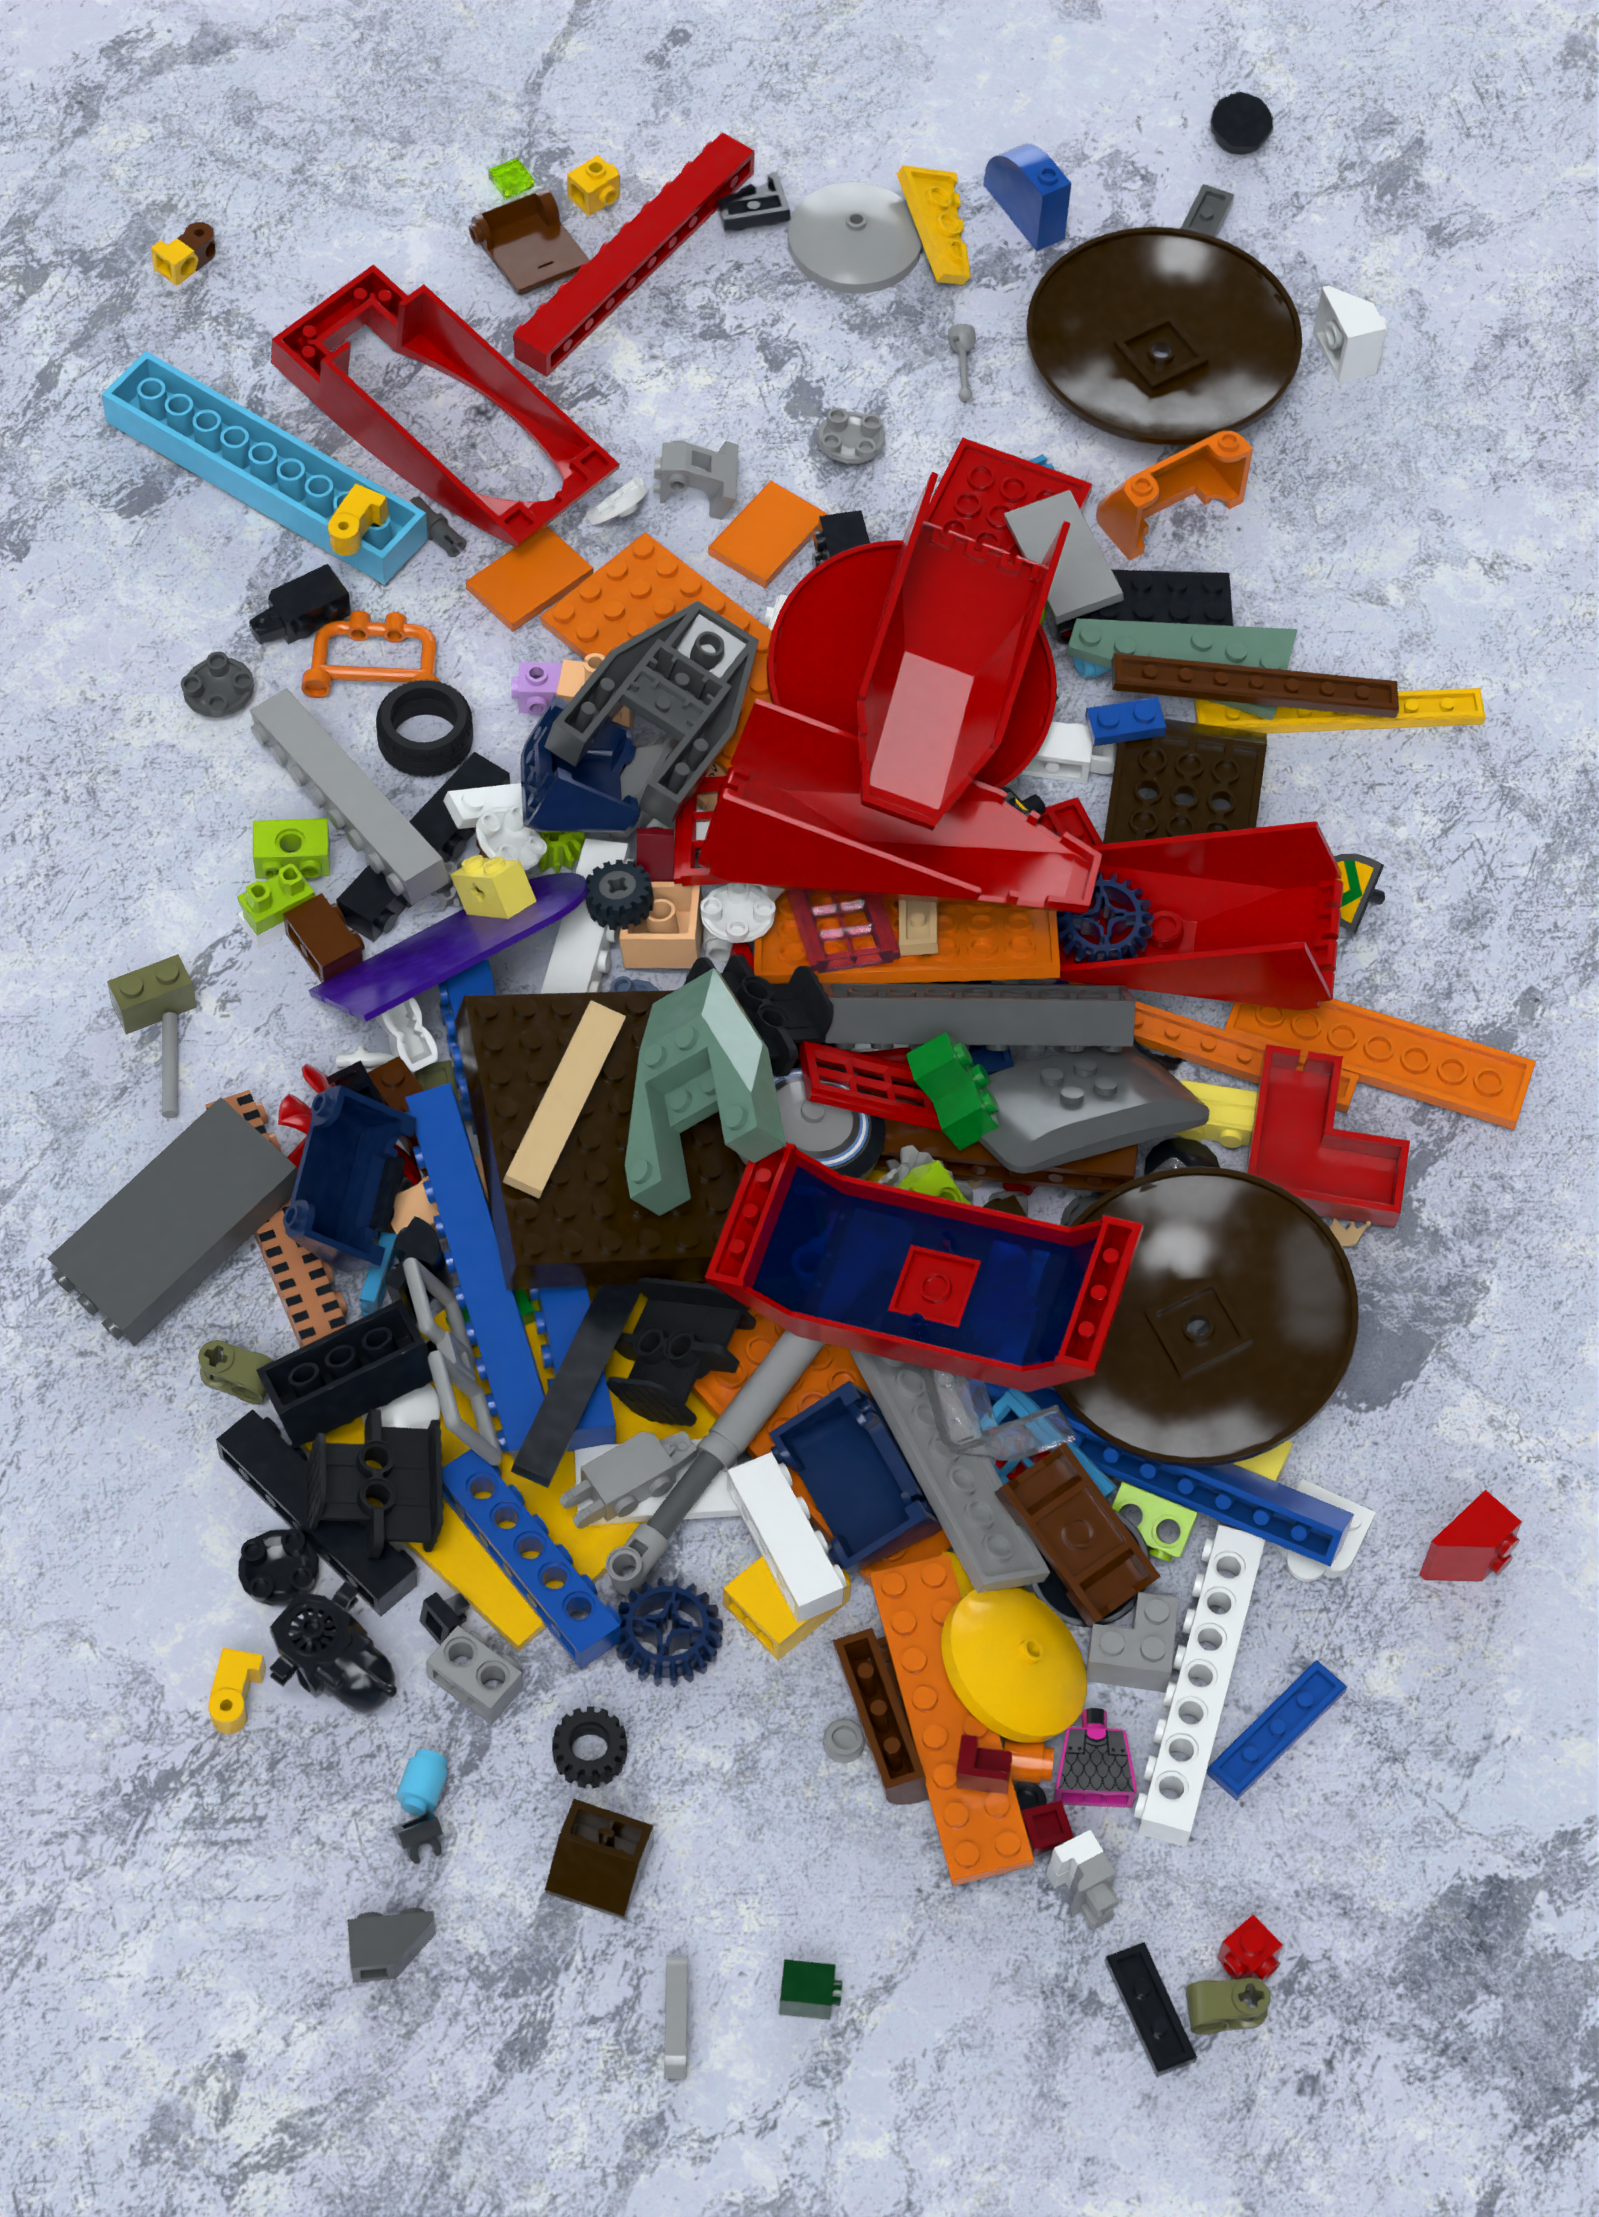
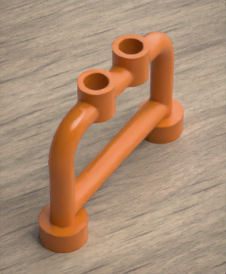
[301,611,440,698]

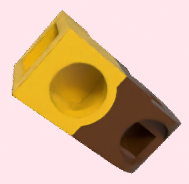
[151,222,216,286]

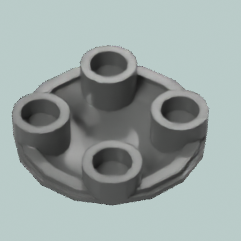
[181,651,255,717]

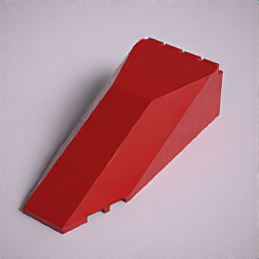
[857,472,1071,831]
[697,698,1102,913]
[1049,821,1344,1010]

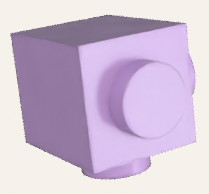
[511,662,563,715]

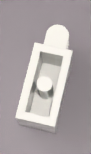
[1020,721,1117,783]

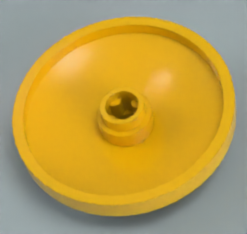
[941,1587,1087,1744]

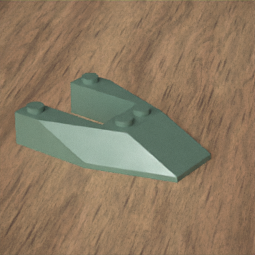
[625,968,786,1216]

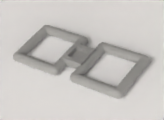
[403,1257,502,1466]

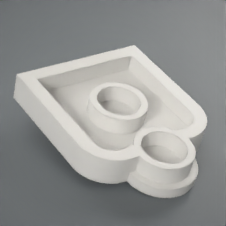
[1275,1479,1376,1582]

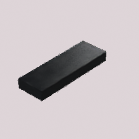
[1104,1942,1197,2077]

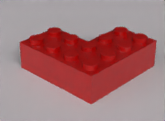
[1246,1044,1410,1228]

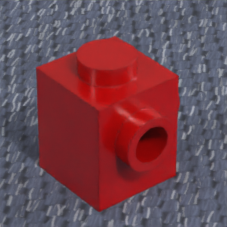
[1217,1915,1283,1989]

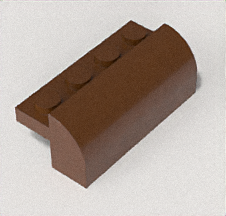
[833,1628,928,1805]

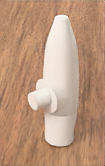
[336,1046,394,1067]

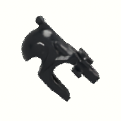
[270,1581,397,1714]

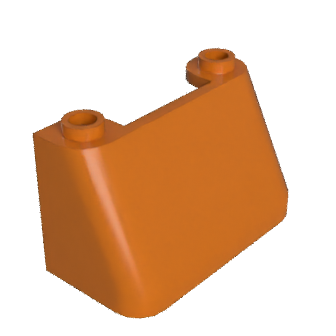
[1096,431,1253,561]

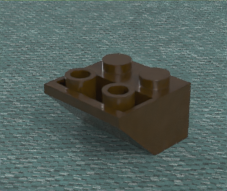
[545,1799,654,1920]

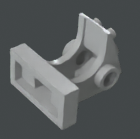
[653,440,739,520]

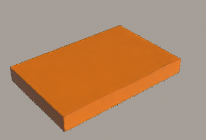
[708,480,828,588]
[466,526,593,632]

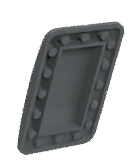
[979,1046,1209,1173]

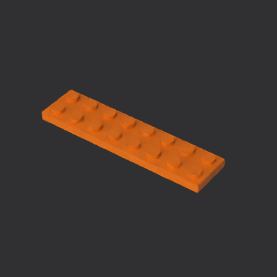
[1224,998,1536,1130]
[869,1554,1034,1886]

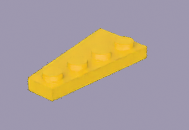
[896,165,971,285]

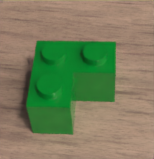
[906,1032,1000,1151]

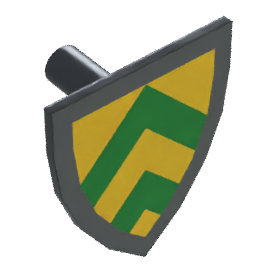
[1334,853,1385,934]

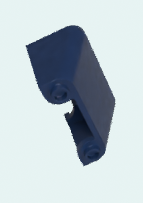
[520,696,641,833]
[283,1085,417,1273]
[769,1381,943,1573]

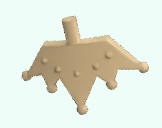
[1330,1218,1371,1249]

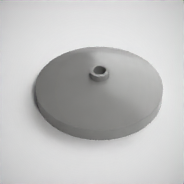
[788,182,922,293]

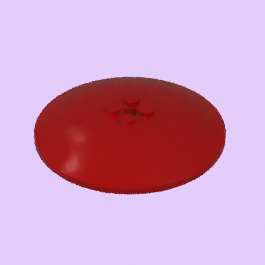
[766,540,1057,789]

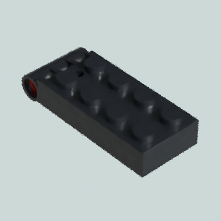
[1056,570,1233,645]

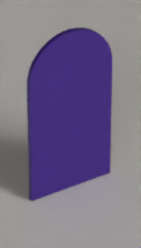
[308,873,589,1022]

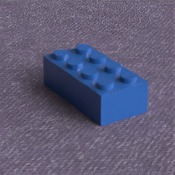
[438,959,496,1135]

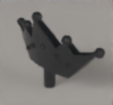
[1134,1038,1186,1071]

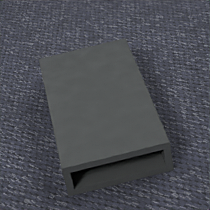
[47,1097,298,1346]

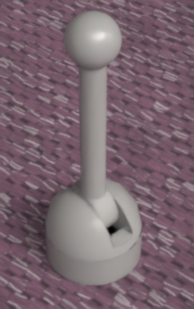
[948,324,976,401]

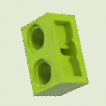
[1112,1482,1200,1562]

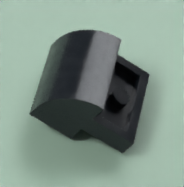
[385,1216,453,1325]

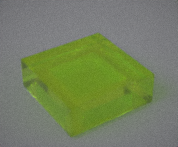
[488,157,534,199]

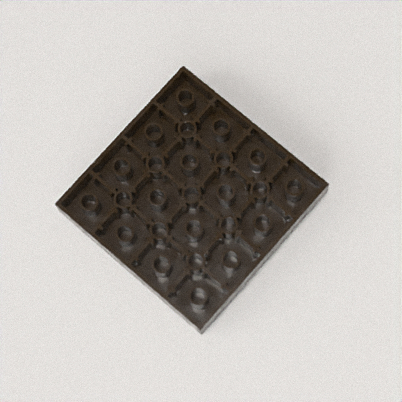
[455,990,818,1290]

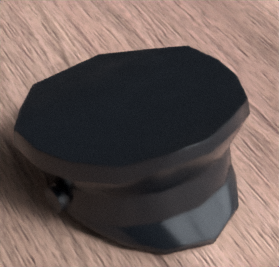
[1210,91,1273,155]

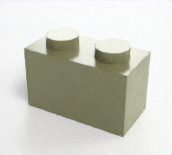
[107,954,197,1035]

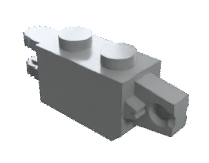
[608,735,680,839]
[559,1431,697,1529]

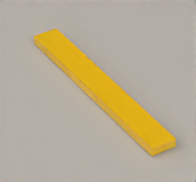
[1194,688,1486,734]

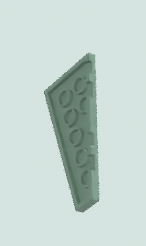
[1065,619,1298,720]

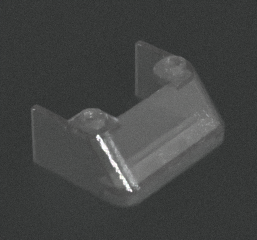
[920,1275,1077,1461]

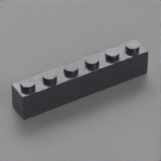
[336,752,510,942]
[216,1409,417,1617]

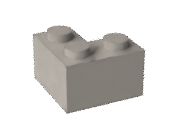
[1086,1592,1179,1693]

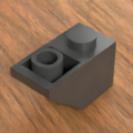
[347,1908,436,1983]

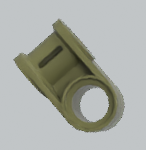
[198,1340,274,1404]
[1185,1978,1271,2035]

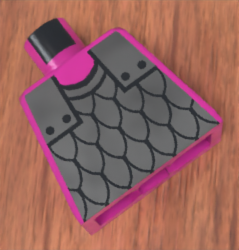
[1053,1708,1136,1808]

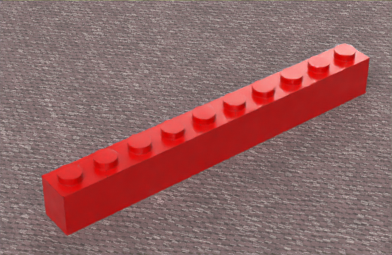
[513,132,755,377]

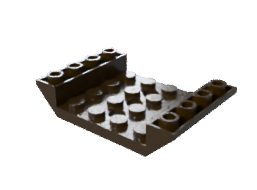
[1103,718,1267,844]

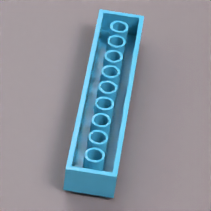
[102,351,428,585]

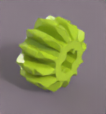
[538,832,586,873]

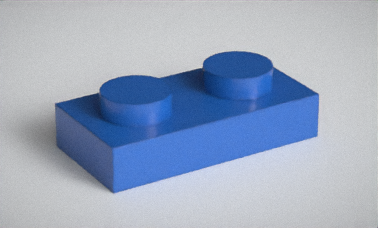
[1085,697,1166,747]

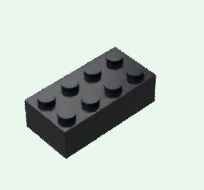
[256,1299,433,1449]

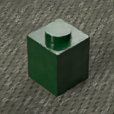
[779,1959,843,2020]

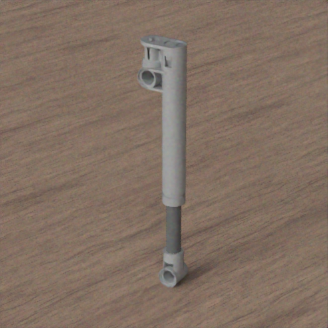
[606,1211,893,1595]

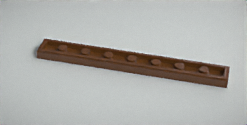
[1111,653,1399,718]

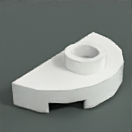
[586,477,647,525]

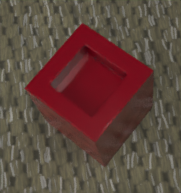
[956,1734,1012,1794]
[1021,1800,1074,1855]

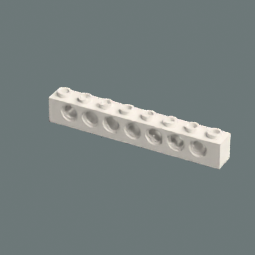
[1133,1525,1265,1847]

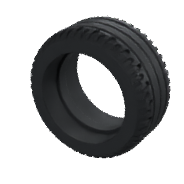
[376,680,473,777]

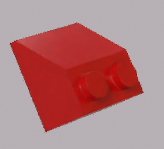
[1419,1490,1522,1582]

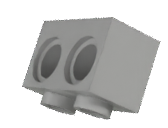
[426,1625,523,1725]

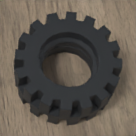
[552,1706,627,1788]

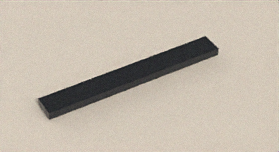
[510,1284,641,1488]

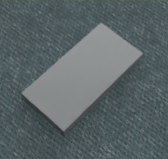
[1004,490,1124,624]

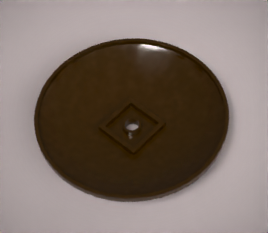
[1026,227,1302,445]
[1036,1166,1359,1467]

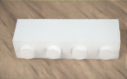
[727,1452,847,1624]

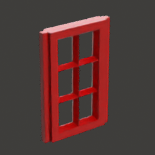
[673,776,732,886]
[798,1041,941,1131]

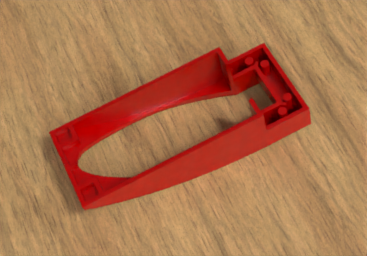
[271,264,620,548]

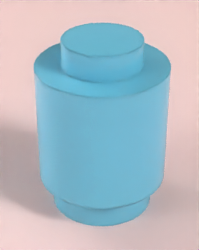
[396,1749,448,1816]

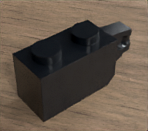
[249,564,351,645]

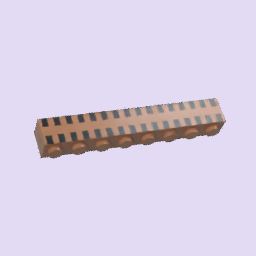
[205,1090,348,1348]

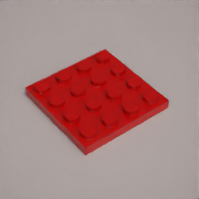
[924,437,1092,564]

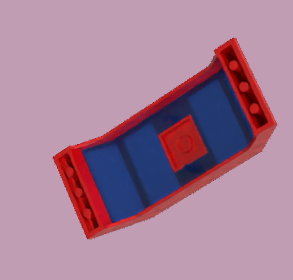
[705,1142,1144,1392]

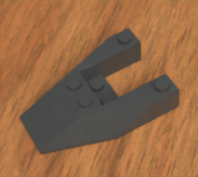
[544,601,759,828]

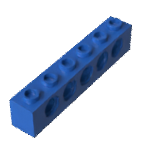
[442,1449,622,1670]

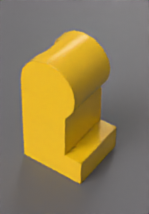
[328,483,389,556]
[208,1648,266,1734]

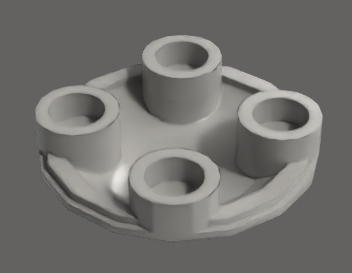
[817,408,885,463]

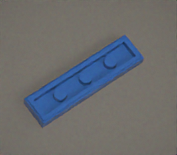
[1206,1660,1347,1801]

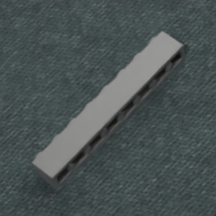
[250,688,449,905]

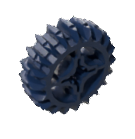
[1056,871,1154,964]
[616,1577,723,1687]

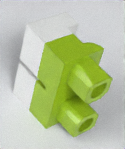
[237,863,315,948]

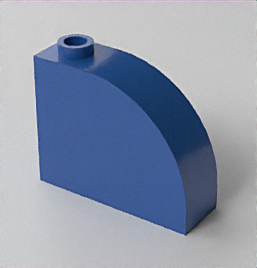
[983,143,1072,251]

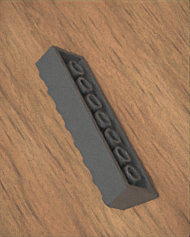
[822,983,1135,1052]

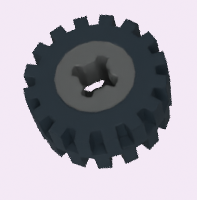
[585,860,654,930]

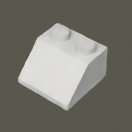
[1313,286,1388,383]

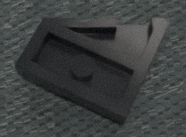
[717,172,791,231]

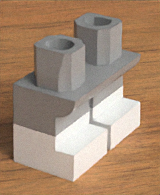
[1046,1829,1119,1930]

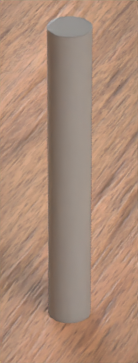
[162,1012,178,1118]

